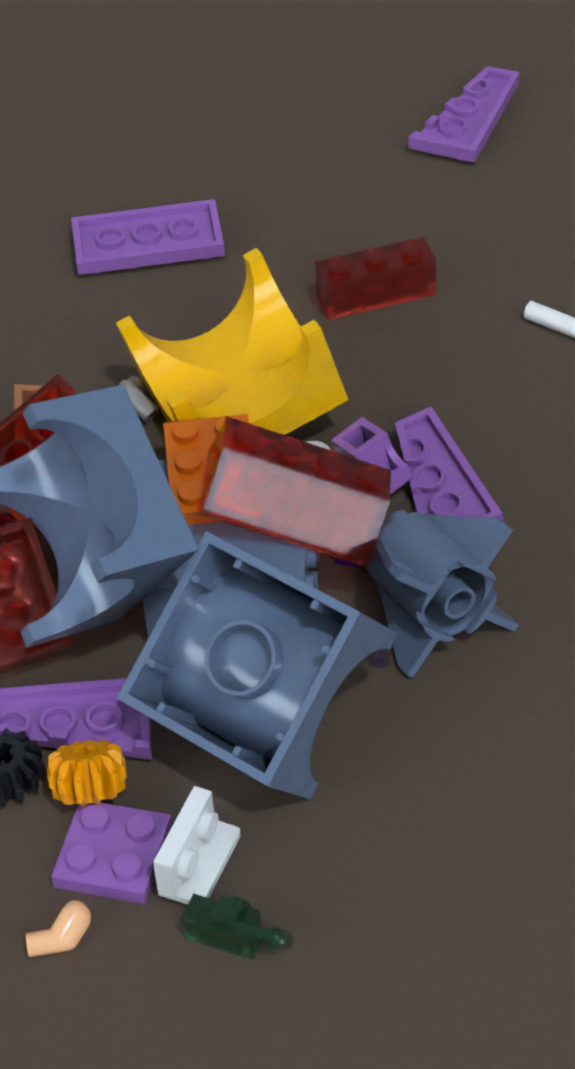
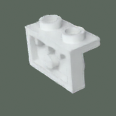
[153,786,241,909]

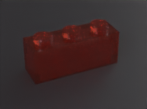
[315,237,436,320]

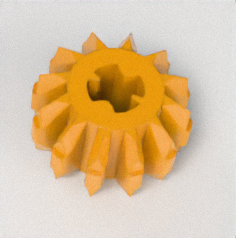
[47,738,127,807]

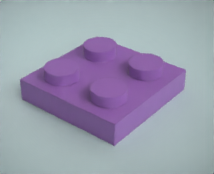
[51,803,173,905]

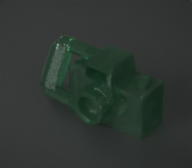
[182,893,293,960]

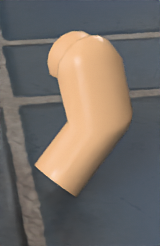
[25,900,91,958]

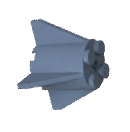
[362,510,519,678]

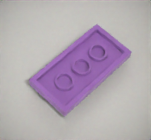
[71,199,225,275]

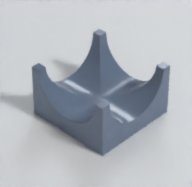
[0,384,199,648]

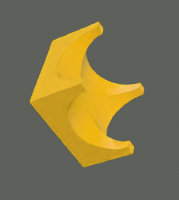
[116,248,349,452]

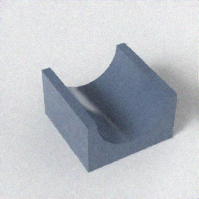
[117,531,398,800]

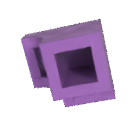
[324,417,413,504]

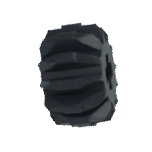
[0,727,45,809]

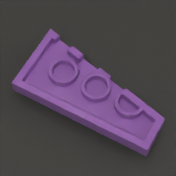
[408,66,520,162]
[395,406,504,521]
[0,678,152,760]

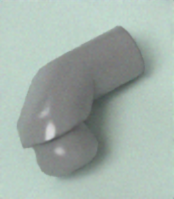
[118,376,160,423]

